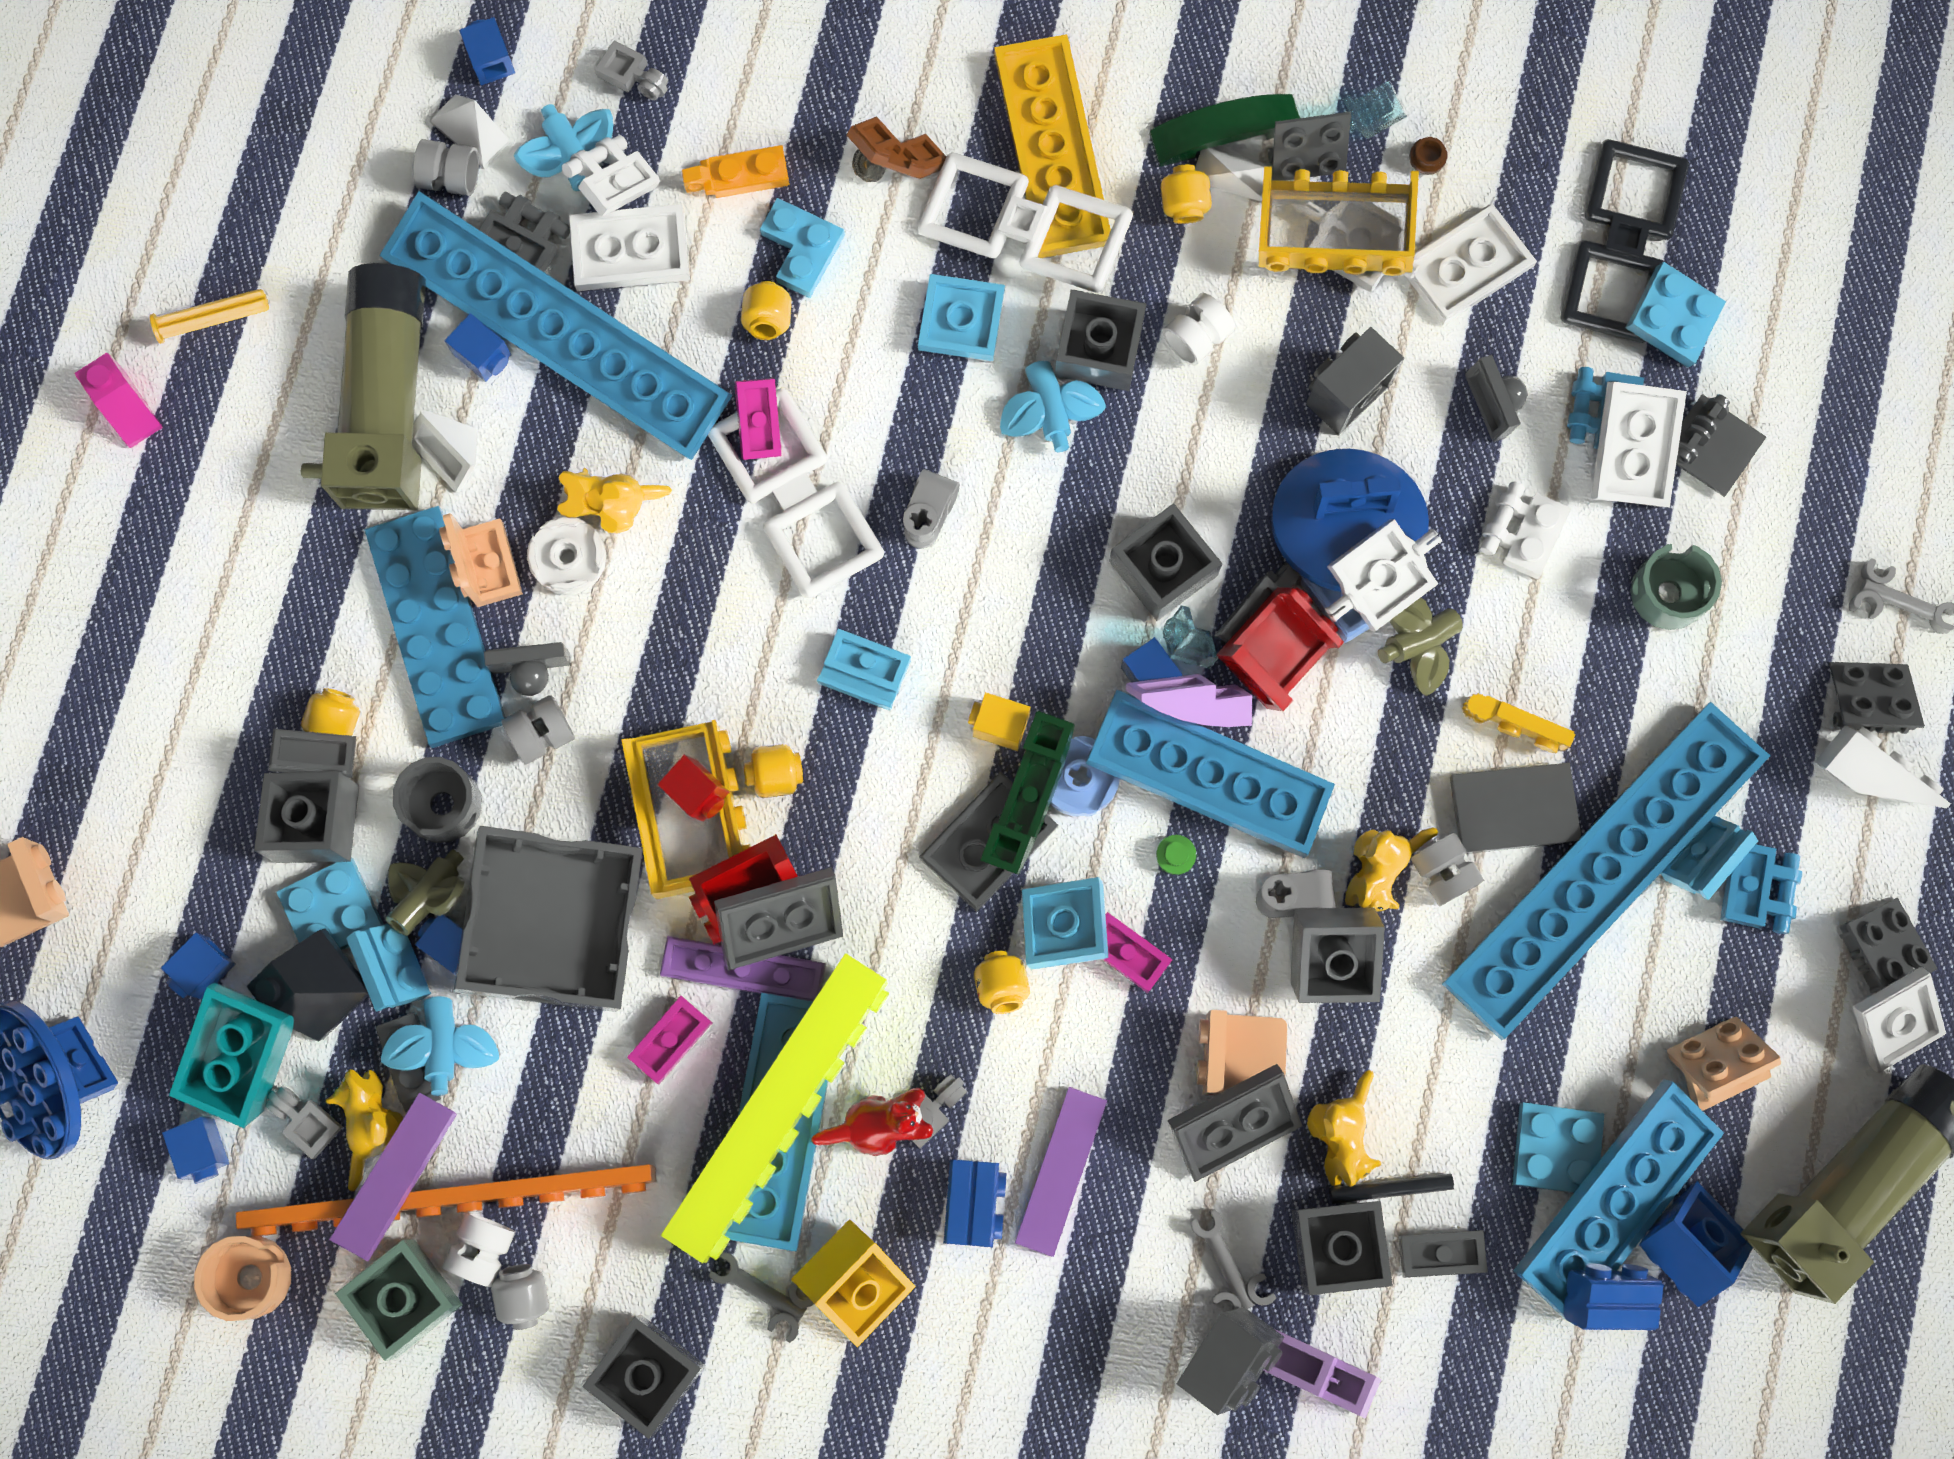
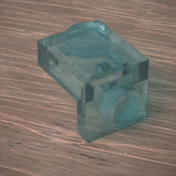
[1343,81,1407,139]
[1163,605,1218,669]

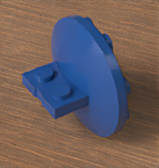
[1271,449,1429,592]
[0,1000,119,1160]

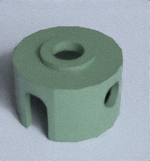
[1630,544,1722,630]

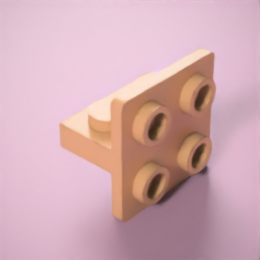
[1667,1017,1781,1111]

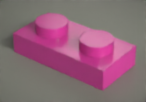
[734,378,782,460]
[1102,912,1173,993]
[627,996,713,1085]

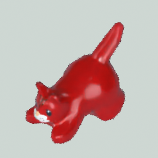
[811,1088,934,1156]

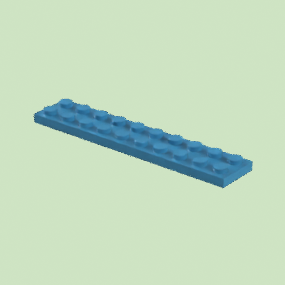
[379,191,733,460]
[1442,702,1770,1041]

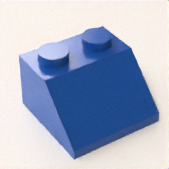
[1639,1181,1753,1307]

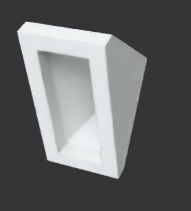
[430,94,510,169]
[1195,148,1272,202]
[412,411,477,492]

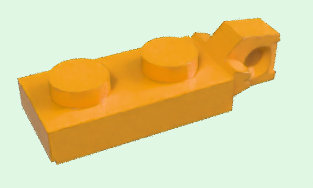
[682,145,790,198]

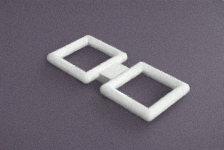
[917,152,1133,293]
[708,388,884,598]

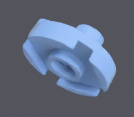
[1051,736,1120,817]

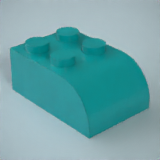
[169,983,294,1128]

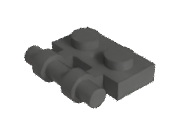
[479,191,571,272]

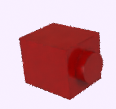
[657,755,730,822]

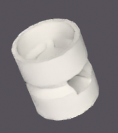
[1162,293,1235,366]
[442,1212,516,1287]

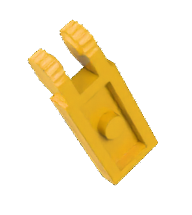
[1462,693,1576,754]

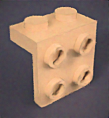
[439,513,523,607]
[0,837,69,947]
[1197,1010,1287,1096]

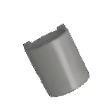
[903,469,960,549]
[1256,870,1336,918]

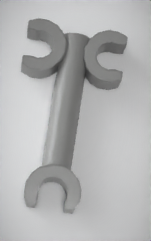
[1849,558,1954,634]
[1190,1209,1276,1310]

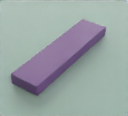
[660,936,826,1001]
[1015,1087,1107,1257]
[329,1093,457,1261]

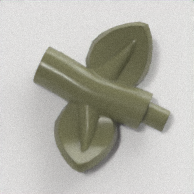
[1378,597,1463,696]
[385,850,465,936]

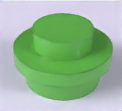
[1156,835,1196,875]

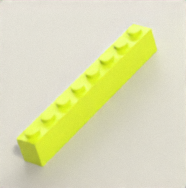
[661,953,889,1263]

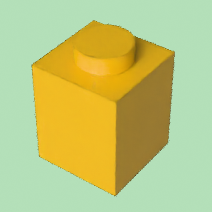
[968,692,1031,751]

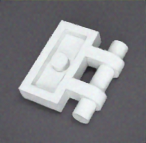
[562,135,661,217]
[1480,481,1572,580]

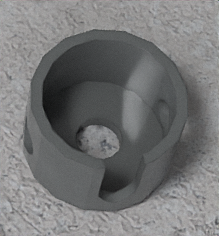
[392,757,482,843]

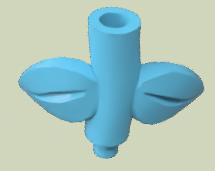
[514,104,613,191]
[1000,361,1106,453]
[381,996,499,1096]

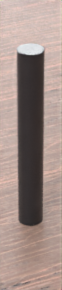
[1329,1173,1454,1204]

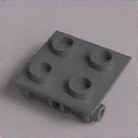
[1268,112,1351,181]
[1676,394,1767,497]
[1829,662,1925,734]
[1839,897,1937,993]

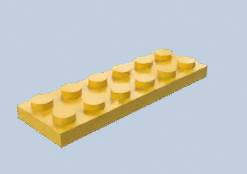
[994,34,1111,258]

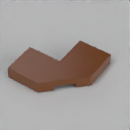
[846,116,946,179]

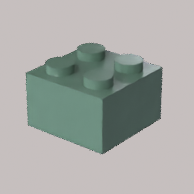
[335,1239,463,1361]

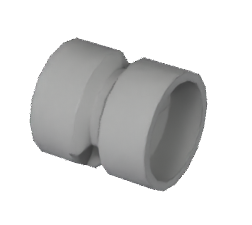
[413,139,479,196]
[501,694,575,765]
[1410,833,1485,907]

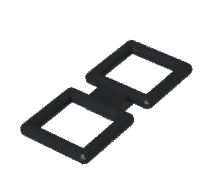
[1560,139,1689,343]

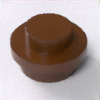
[1409,137,1447,175]

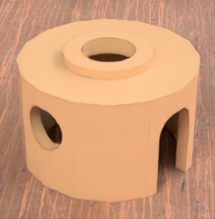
[194,1236,291,1321]

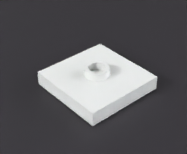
[1853,967,1946,1073]

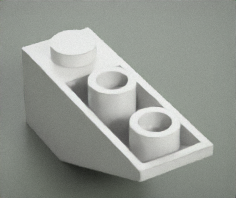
[1814,726,1951,808]

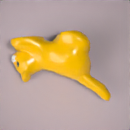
[557,468,671,533]
[1345,827,1438,912]
[325,1069,404,1191]
[1307,1070,1382,1187]

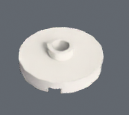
[527,517,606,595]

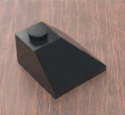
[246,928,369,1042]

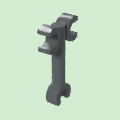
[709,1252,814,1343]

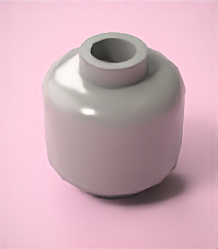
[491,1264,549,1330]

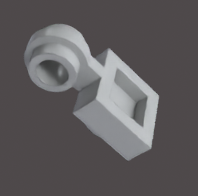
[594,40,668,101]
[912,1074,967,1149]
[265,1085,343,1159]

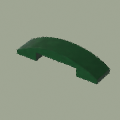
[1149,94,1300,167]
[980,710,1075,875]

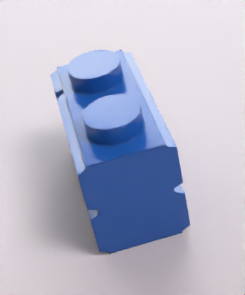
[943,1159,1007,1247]
[1563,1263,1664,1330]

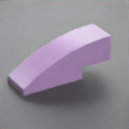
[1126,674,1252,727]
[1263,1330,1381,1418]

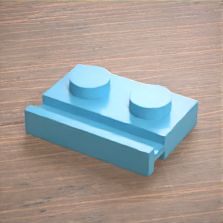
[817,628,912,711]
[1660,816,1758,900]
[346,924,431,1012]

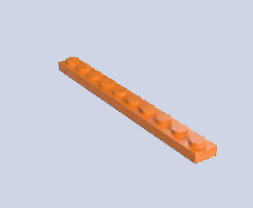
[236,1164,657,1236]

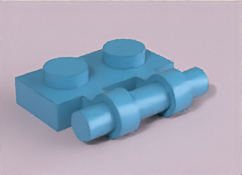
[1567,367,1644,449]
[1720,844,1803,934]

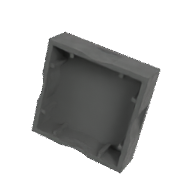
[453,826,643,1012]

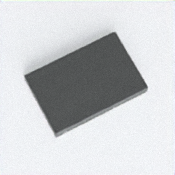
[1450,763,1581,854]
[919,772,1059,913]
[714,867,844,971]
[1168,1064,1302,1182]

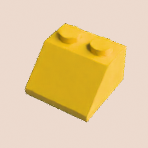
[791,1219,916,1347]

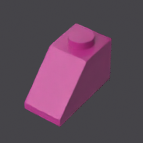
[74,352,163,448]

